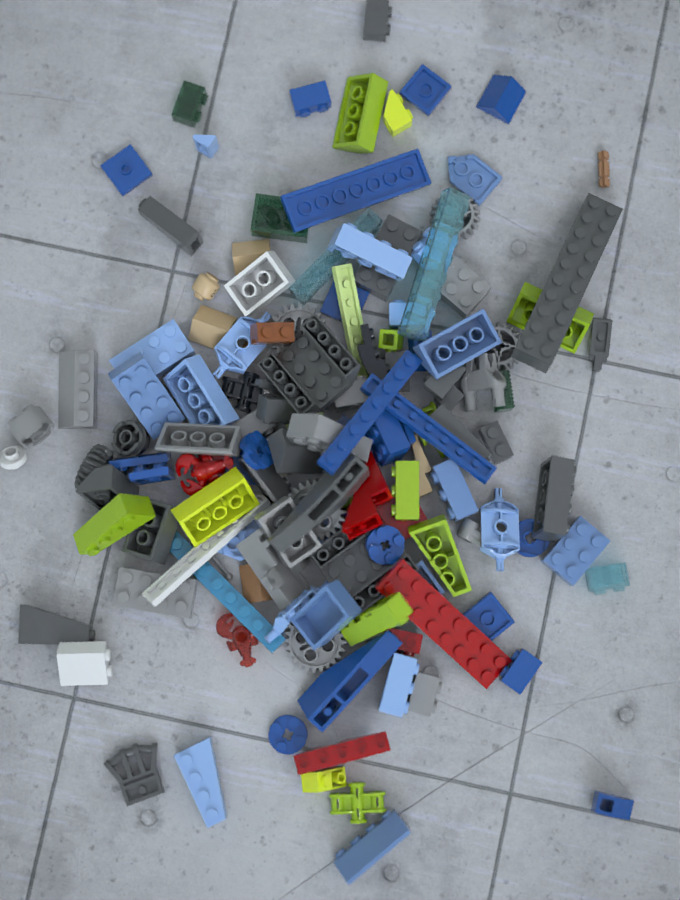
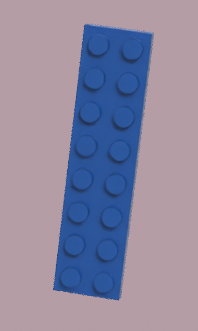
[280,148,432,233]

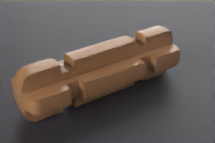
[598,151,610,188]

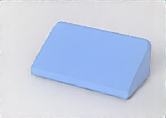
[193,135,219,159]

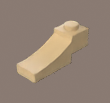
[411,435,433,498]

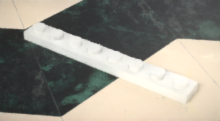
[142,492,271,607]

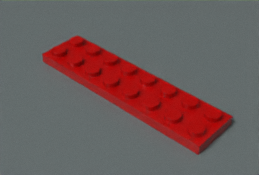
[375,558,512,689]

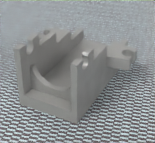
[236,528,311,610]

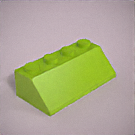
[332,73,388,154]
[506,282,594,354]

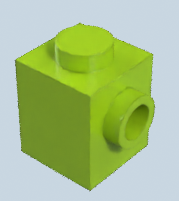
[378,328,404,352]

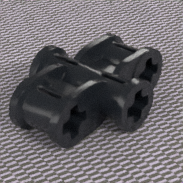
[221,371,263,413]

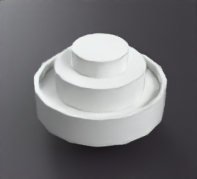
[0,446,27,470]

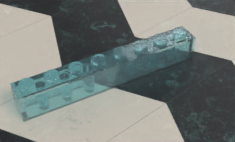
[397,187,470,342]

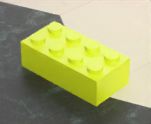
[170,467,260,548]

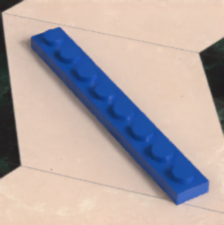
[316,349,422,475]
[359,373,497,485]

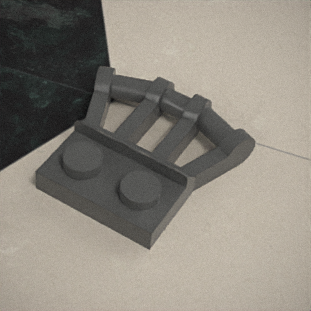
[104,743,165,806]

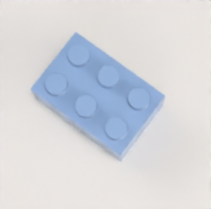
[378,653,420,717]

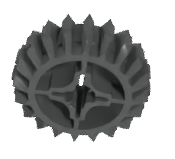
[75,444,113,488]

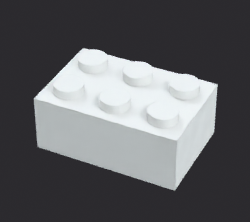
[224,251,296,317]

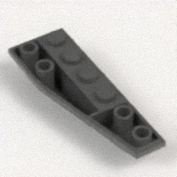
[267,453,370,553]

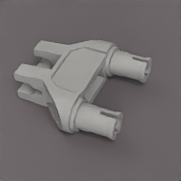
[460,353,506,412]

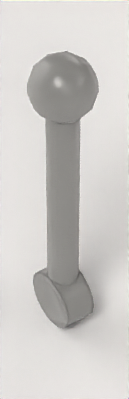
[212,555,233,580]

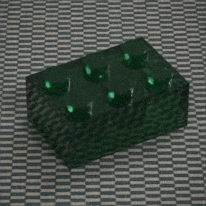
[250,193,310,243]

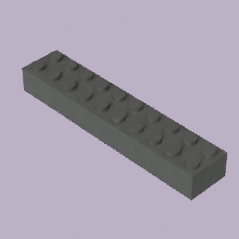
[511,193,623,374]

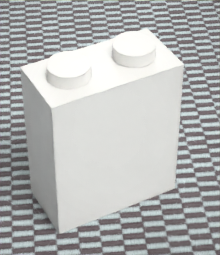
[56,641,113,686]

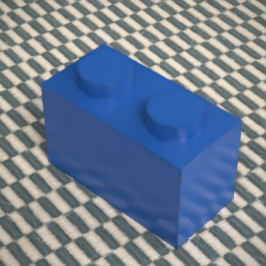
[289,80,331,117]
[499,648,543,695]

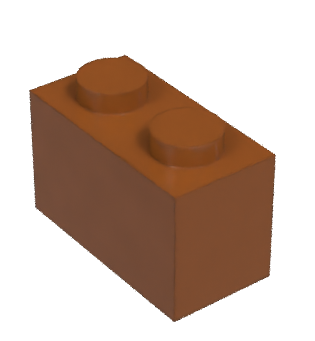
[250,322,295,345]

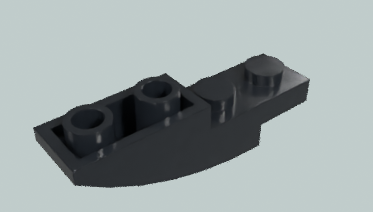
[357,323,390,380]

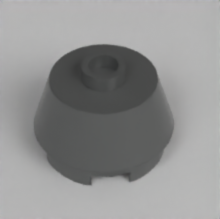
[111,420,150,457]

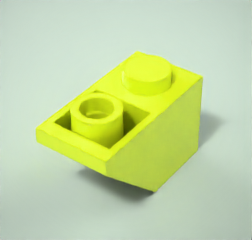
[383,89,413,137]
[301,767,347,793]

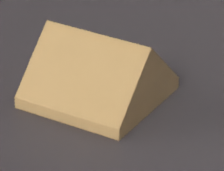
[232,239,271,276]
[188,305,237,349]

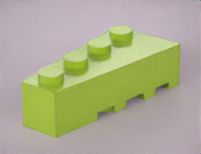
[73,493,156,556]
[408,514,472,597]
[340,592,413,646]

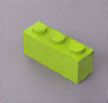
[391,461,419,521]

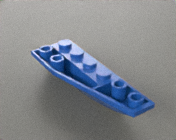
[297,629,403,733]

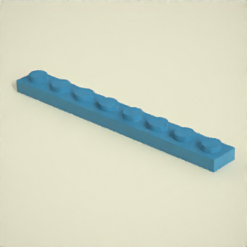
[169,532,286,654]

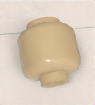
[192,272,220,301]

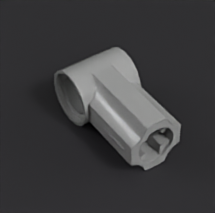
[456,518,481,547]

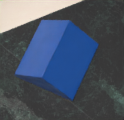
[476,75,526,124]

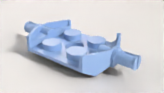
[213,311,272,379]
[479,488,520,572]
[264,581,329,643]

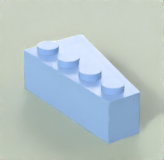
[326,223,412,281]
[174,736,227,828]

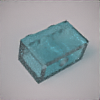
[585,562,630,595]

